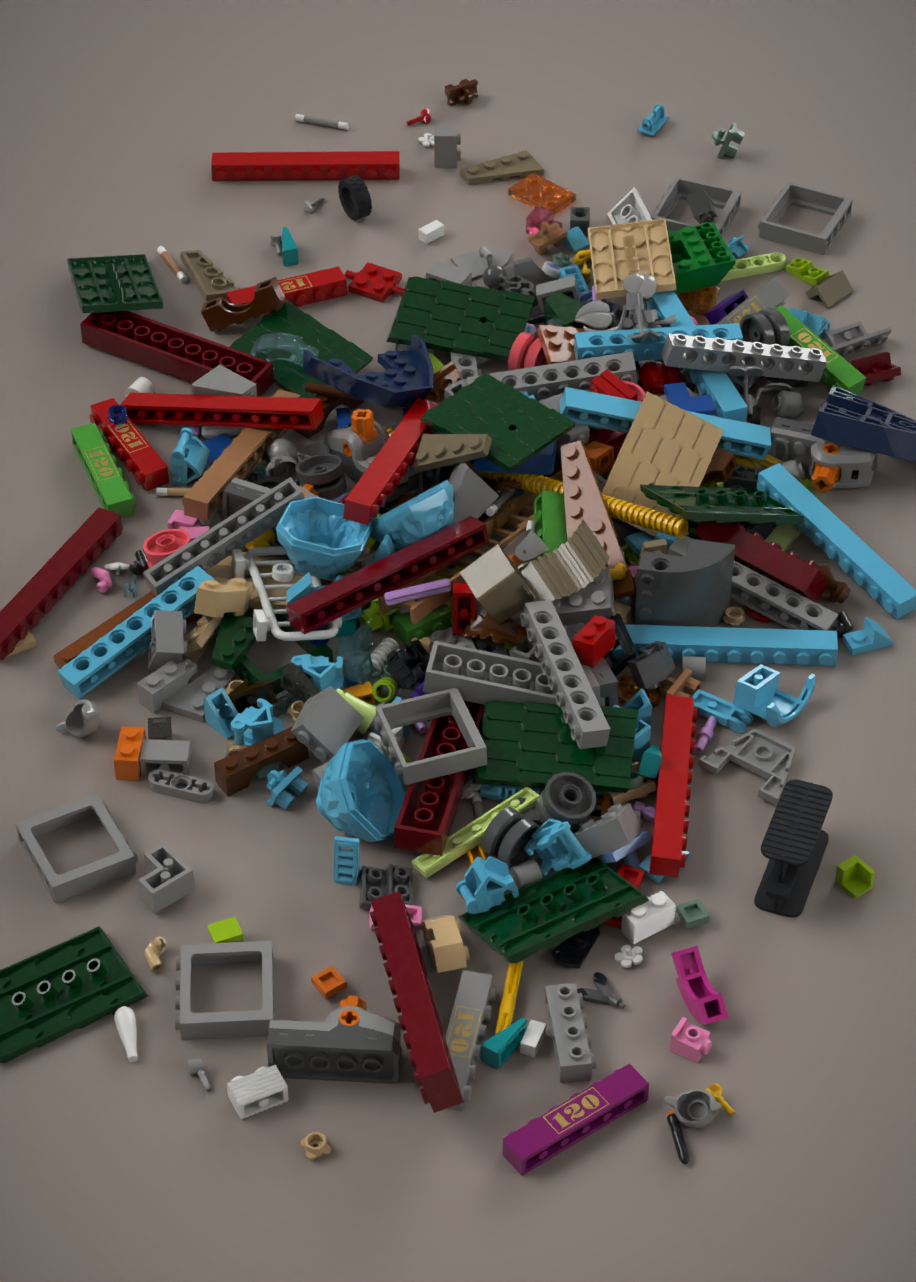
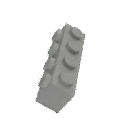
[545,983,596,1083]

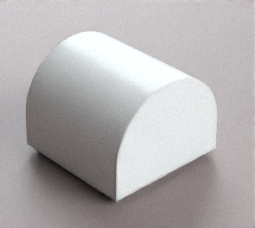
[125,377,154,397]

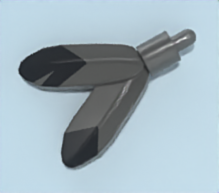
[577,972,626,1009]

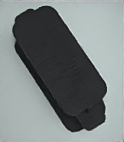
[754,779,833,917]

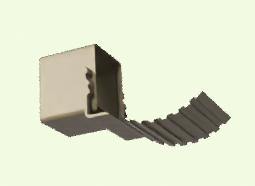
[460,519,610,625]

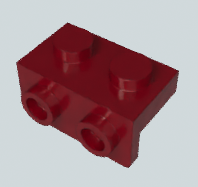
[852,352,901,386]

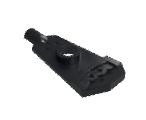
[552,923,602,968]

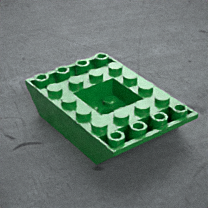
[645,222,736,301]

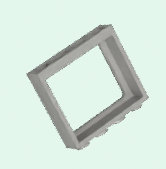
[650,177,742,238]
[758,182,853,255]
[373,687,487,785]
[16,794,138,904]
[175,941,274,1040]

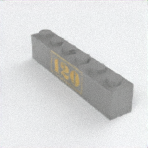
[717,276,790,325]
[445,970,497,1112]

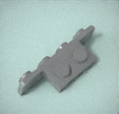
[824,321,892,356]

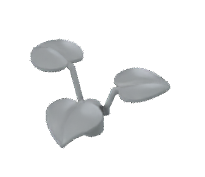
[575,273,663,330]
[583,292,676,339]
[728,366,793,418]

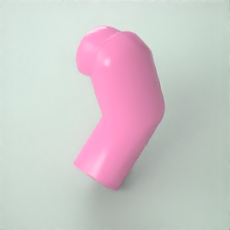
[90,567,113,593]

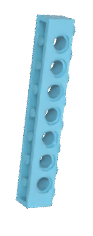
[574,323,743,361]
[57,566,215,699]

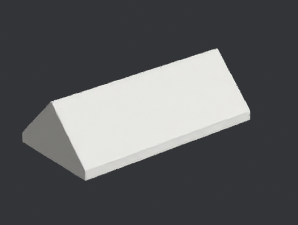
[607,188,652,225]

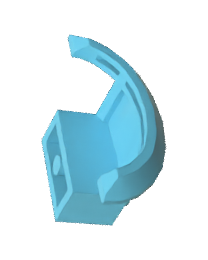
[733,664,816,727]

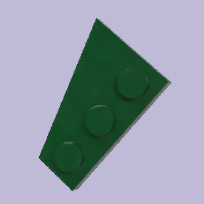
[212,612,256,671]

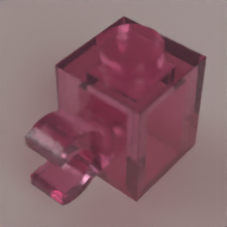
[526,206,562,235]

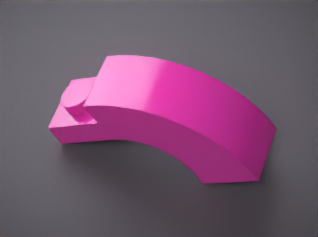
[671,946,729,1025]

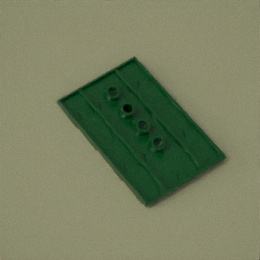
[67,254,163,313]
[386,276,535,361]
[229,300,373,398]
[421,374,575,472]
[640,484,805,525]
[472,700,638,793]
[458,857,649,963]
[0,926,148,1063]

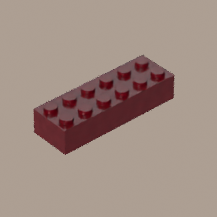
[694,520,828,603]

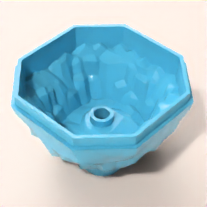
[369,480,455,552]
[276,497,373,580]
[316,739,406,842]

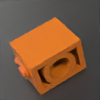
[585,441,615,475]

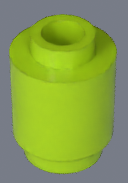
[372,677,399,702]

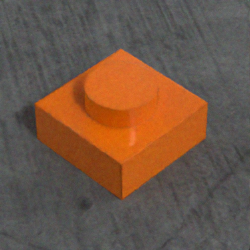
[311,966,347,999]

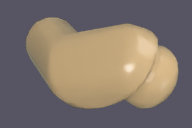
[144,937,167,973]

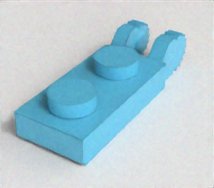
[691,689,753,733]

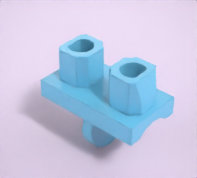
[266,766,309,810]

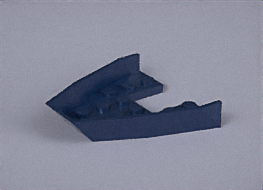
[303,334,433,408]
[811,385,916,462]

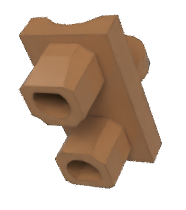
[528,221,568,256]
[660,668,701,698]

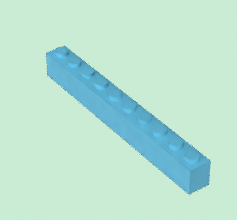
[646,290,748,422]
[560,387,771,460]
[756,463,916,620]
[613,624,838,666]

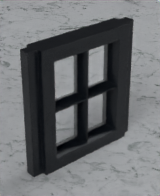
[604,613,637,677]

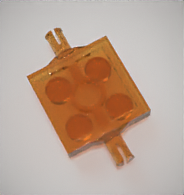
[676,286,720,317]

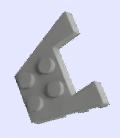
[698,728,796,805]

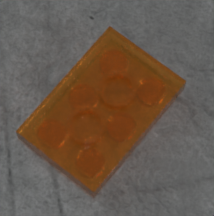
[508,173,576,217]

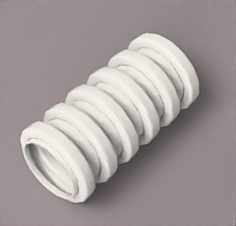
[363,637,400,676]

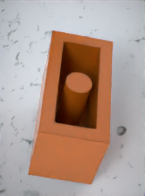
[114,726,146,781]

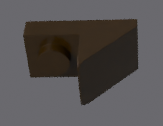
[228,679,278,714]

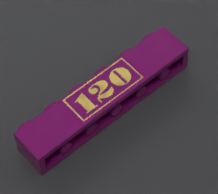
[503,1063,649,1176]

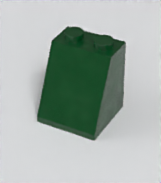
[544,292,593,329]

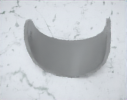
[503,529,550,561]

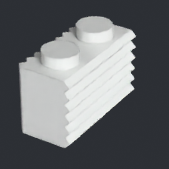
[621,891,676,944]
[227,1065,289,1120]

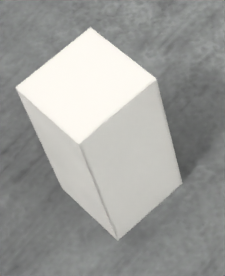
[418,220,444,244]
[520,1020,546,1058]

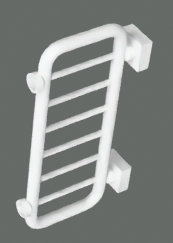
[231,546,342,641]

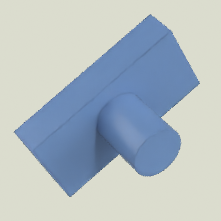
[599,831,652,868]

